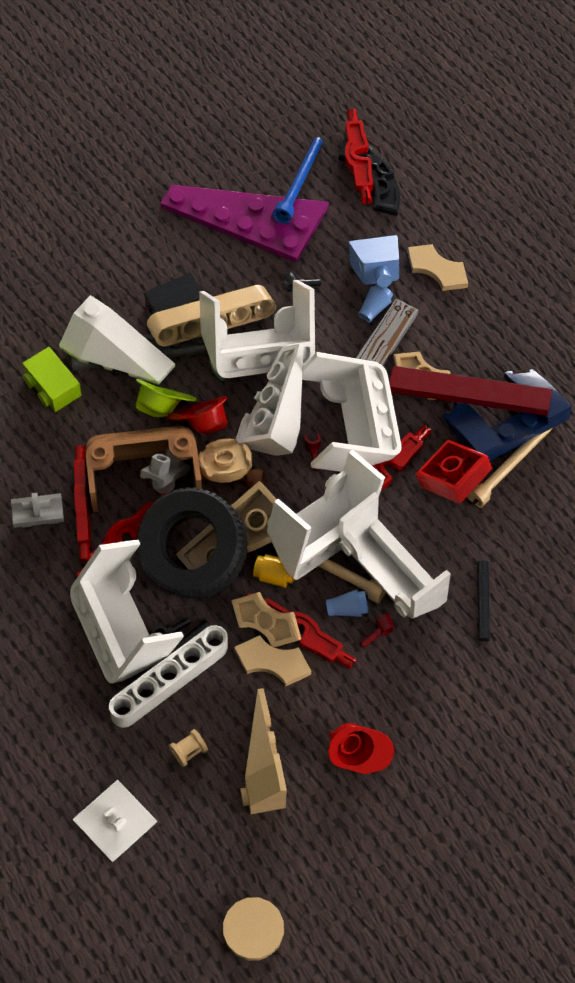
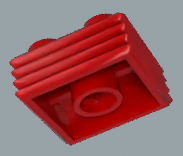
[415,440,492,503]

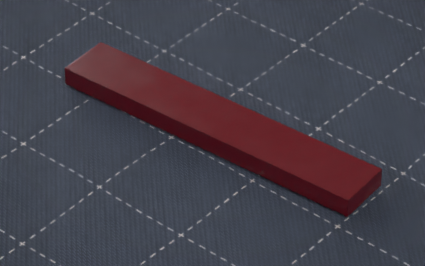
[389,366,552,416]

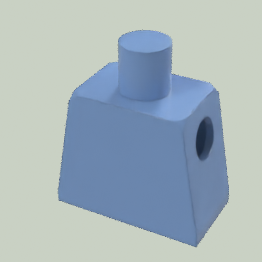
[349,235,399,288]

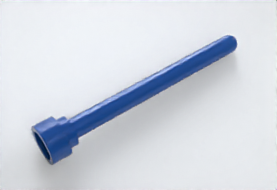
[272,137,323,224]

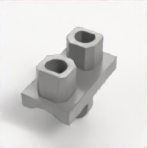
[140,448,191,494]
[11,492,64,528]

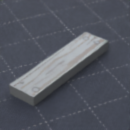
[356,299,419,366]

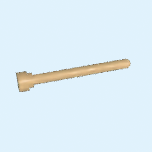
[467,427,554,508]
[318,559,386,604]

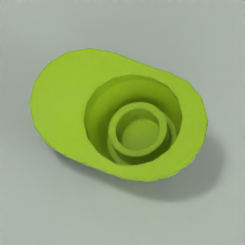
[136,379,197,417]

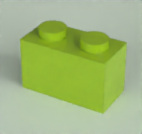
[22,347,82,412]

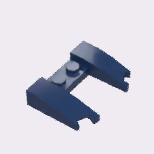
[443,369,571,461]

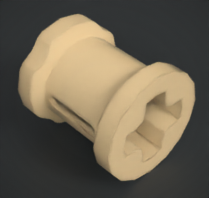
[169,729,208,767]

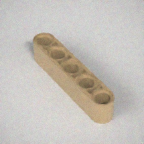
[147,285,276,346]

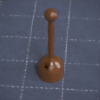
[200,469,265,489]

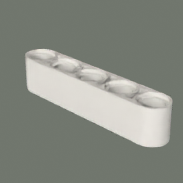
[109,625,228,728]

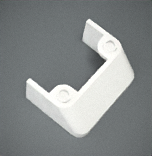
[199,280,315,378]
[302,352,401,472]
[267,450,385,580]
[339,492,450,619]
[70,540,184,683]

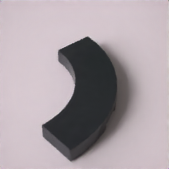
[338,137,400,216]

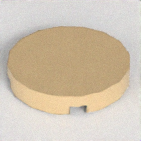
[198,439,252,483]
[223,897,284,961]

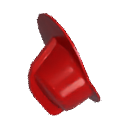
[167,396,228,434]
[328,723,394,774]

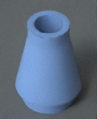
[358,284,393,323]
[326,589,369,617]

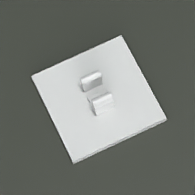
[73,780,157,863]

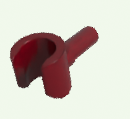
[305,433,321,471]
[360,614,394,648]

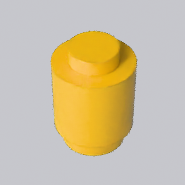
[253,554,294,588]

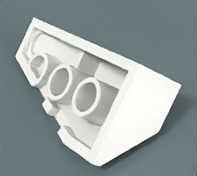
[59,295,175,385]
[236,344,304,456]

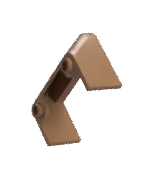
[86,425,202,512]

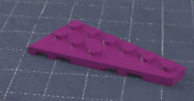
[160,185,329,263]

